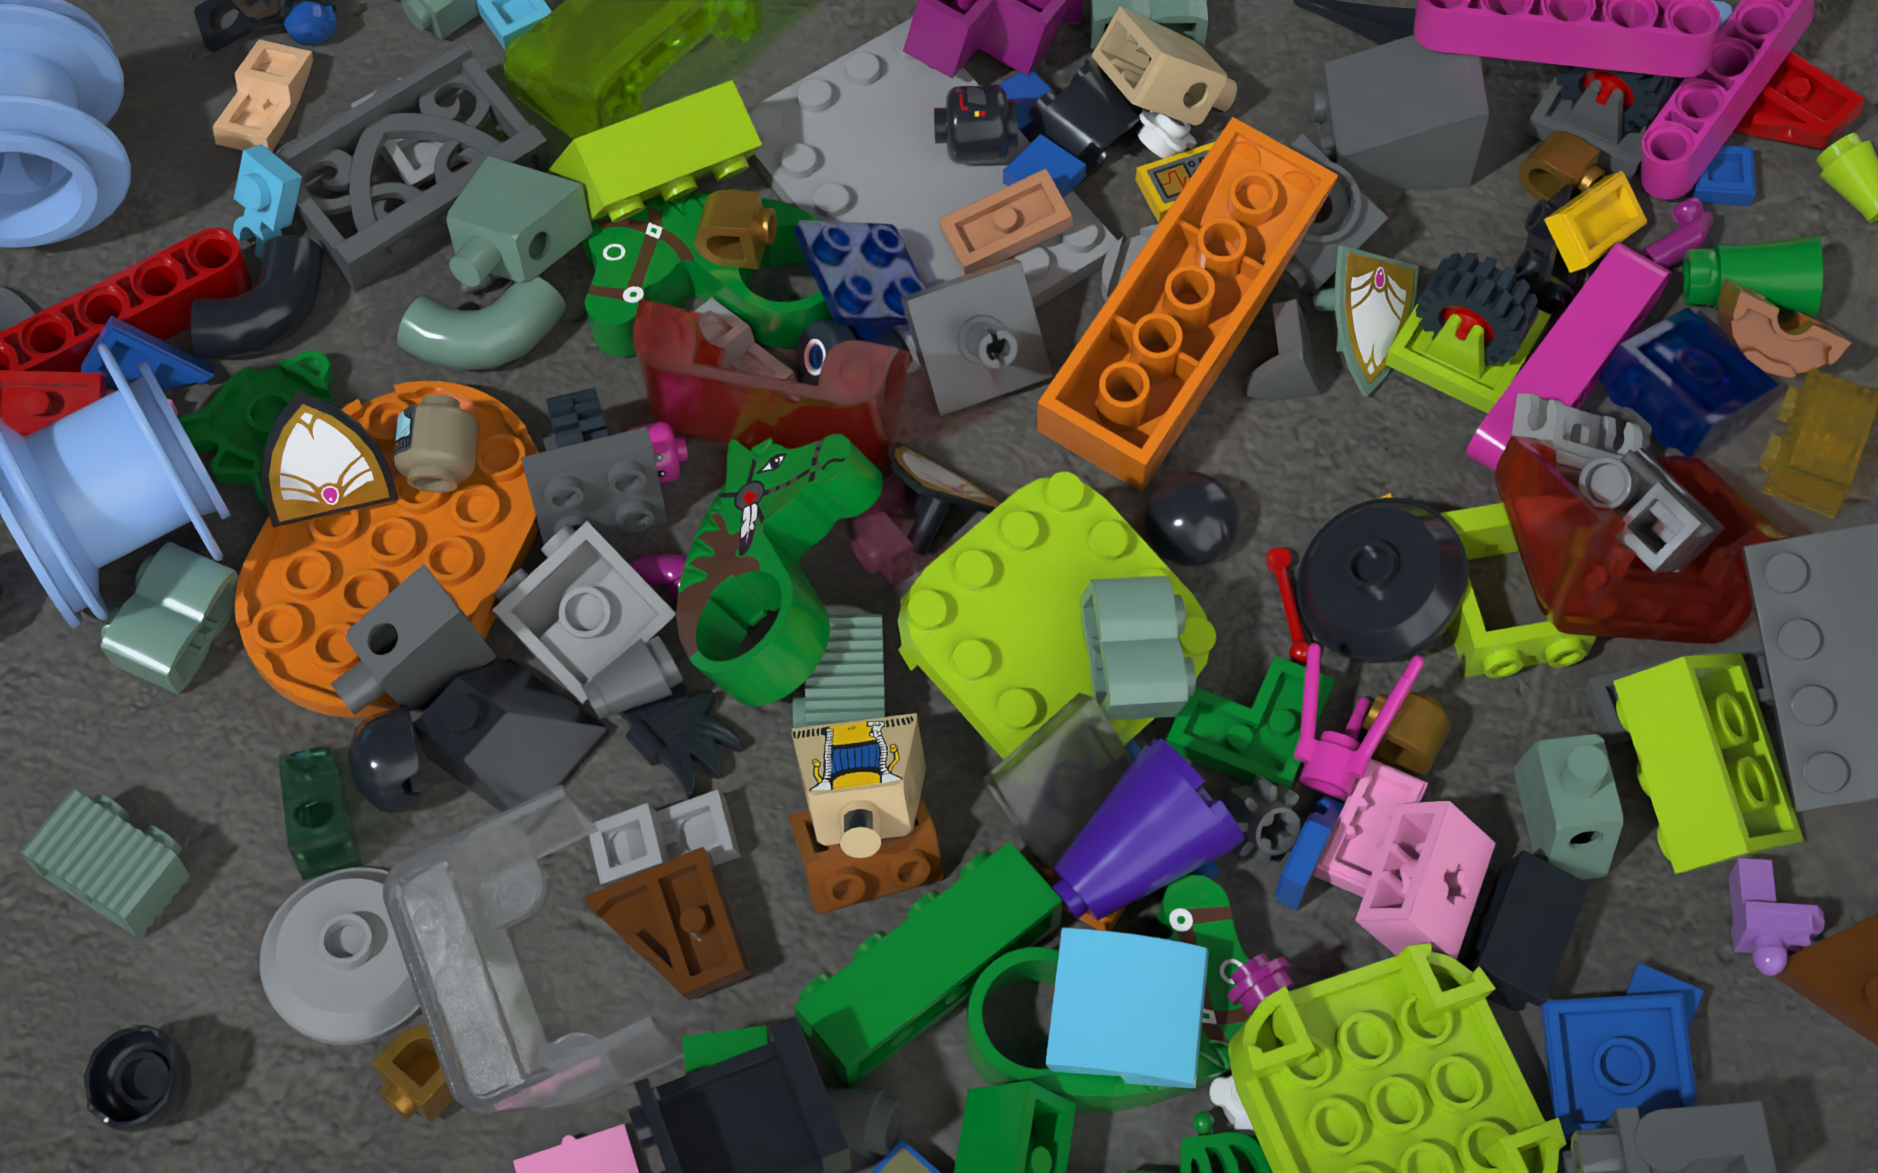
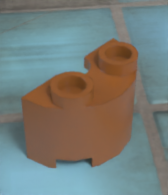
[1717,277,1852,378]

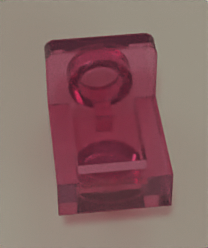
[847,473,913,588]

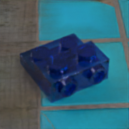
[1598,307,1779,459]

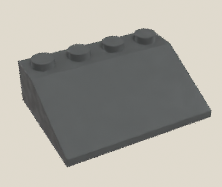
[1742,523,1878,812]

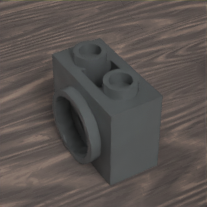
[1279,133,1388,297]

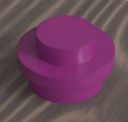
[1227,953,1295,1015]

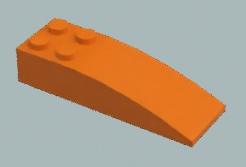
[1037,117,1338,492]

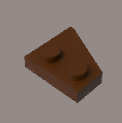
[584,847,752,1001]
[1774,914,1878,1046]

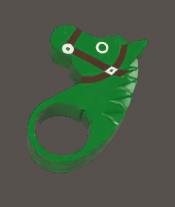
[582,192,852,357]
[964,875,1250,1113]

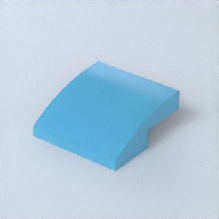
[1046,928,1209,1088]

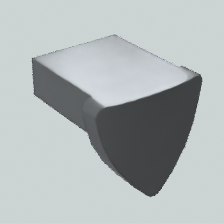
[1245,299,1320,400]

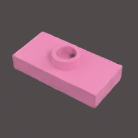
[1314,758,1428,898]

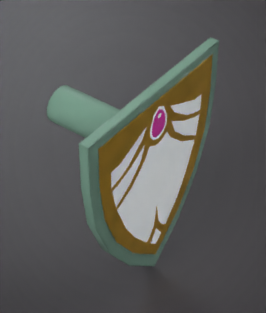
[1313,246,1419,396]

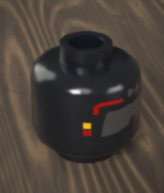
[934,85,1018,164]

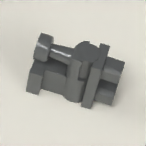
[1579,447,1726,574]
[1558,1101,1777,1173]

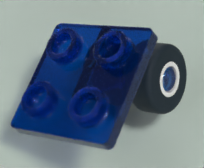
[793,220,926,394]

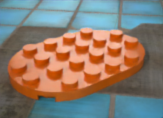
[235,381,539,718]

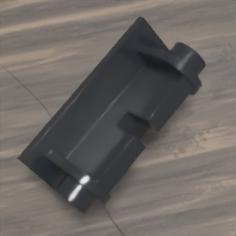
[1513,184,1579,312]

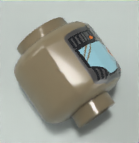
[394,395,479,493]

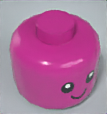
[625,421,688,485]

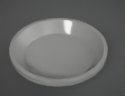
[260,867,446,1045]

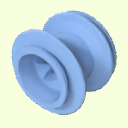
[0,0,131,248]
[0,343,231,629]

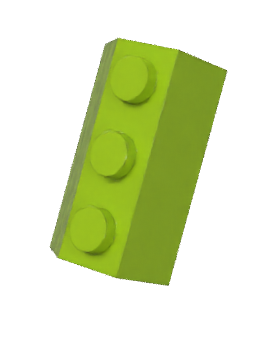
[546,80,762,223]
[1613,652,1804,874]

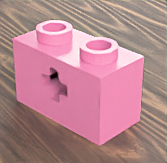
[1355,801,1496,960]

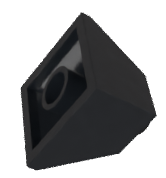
[413,658,609,829]

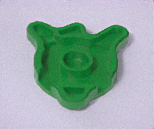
[178,350,334,511]

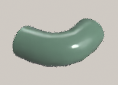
[397,276,566,371]

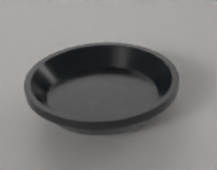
[1297,498,1469,663]

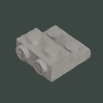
[492,521,676,705]

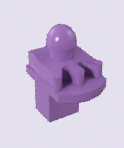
[1728,858,1825,976]

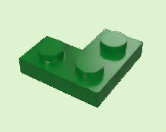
[1166,656,1336,789]

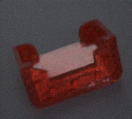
[633,299,911,465]
[1494,435,1789,644]

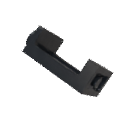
[628,1017,852,1173]

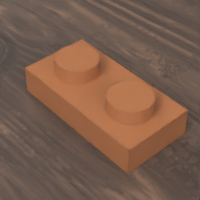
[938,168,1074,275]

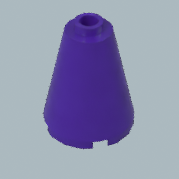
[1052,738,1245,921]

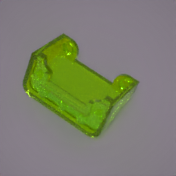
[504,0,764,139]

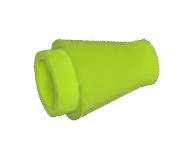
[1816,133,1878,224]

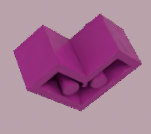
[903,0,1069,79]

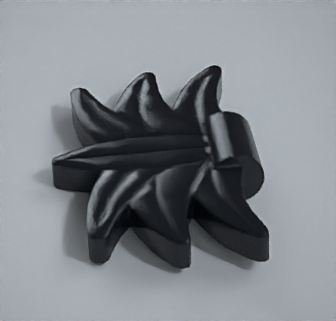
[618,682,743,800]

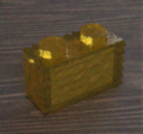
[1757,368,1878,519]

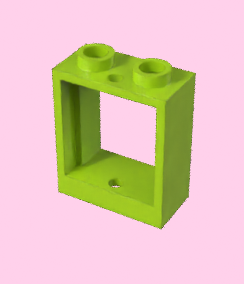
[1440,493,1601,678]

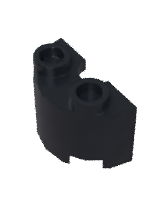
[1026,60,1148,187]

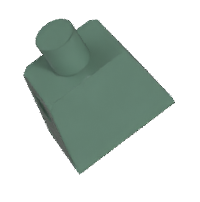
[446,156,593,287]
[1513,734,1623,880]

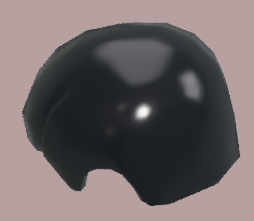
[1145,471,1240,567]
[348,705,420,814]
[83,1025,192,1133]

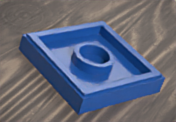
[1540,993,1698,1143]

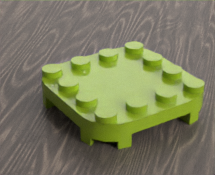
[898,472,1216,789]
[1228,943,1566,1173]

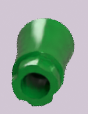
[1682,234,1823,319]

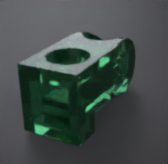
[279,743,362,880]

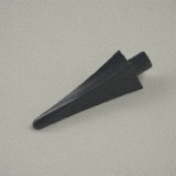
[1293,0,1416,45]

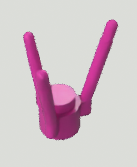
[1293,643,1424,798]

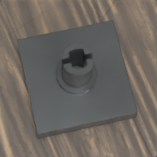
[901,258,1053,416]

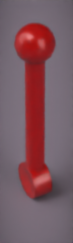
[1266,547,1310,665]

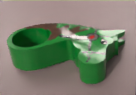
[676,434,883,706]

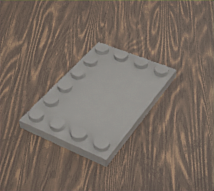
[747,17,1117,367]

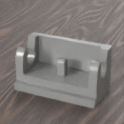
[1508,393,1643,482]

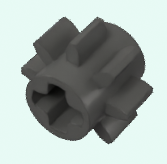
[1225,775,1306,865]

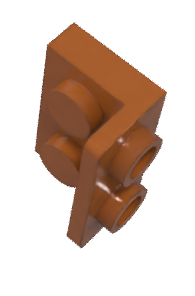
[788,795,944,914]

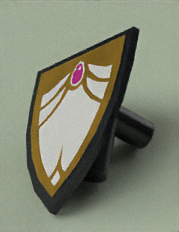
[261,390,398,527]
[884,442,1001,556]

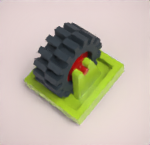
[1385,252,1551,414]

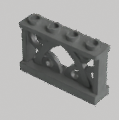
[275,43,550,292]

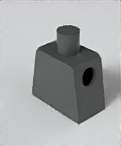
[331,564,497,715]

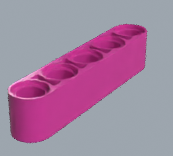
[1413,0,1721,78]
[1641,0,1815,200]
[1466,242,1672,487]

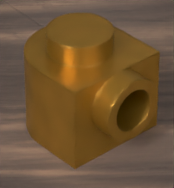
[1519,131,1605,201]
[694,189,777,269]
[1362,692,1451,776]
[372,1025,465,1123]

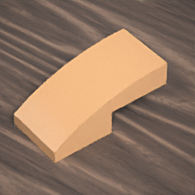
[213,39,313,152]

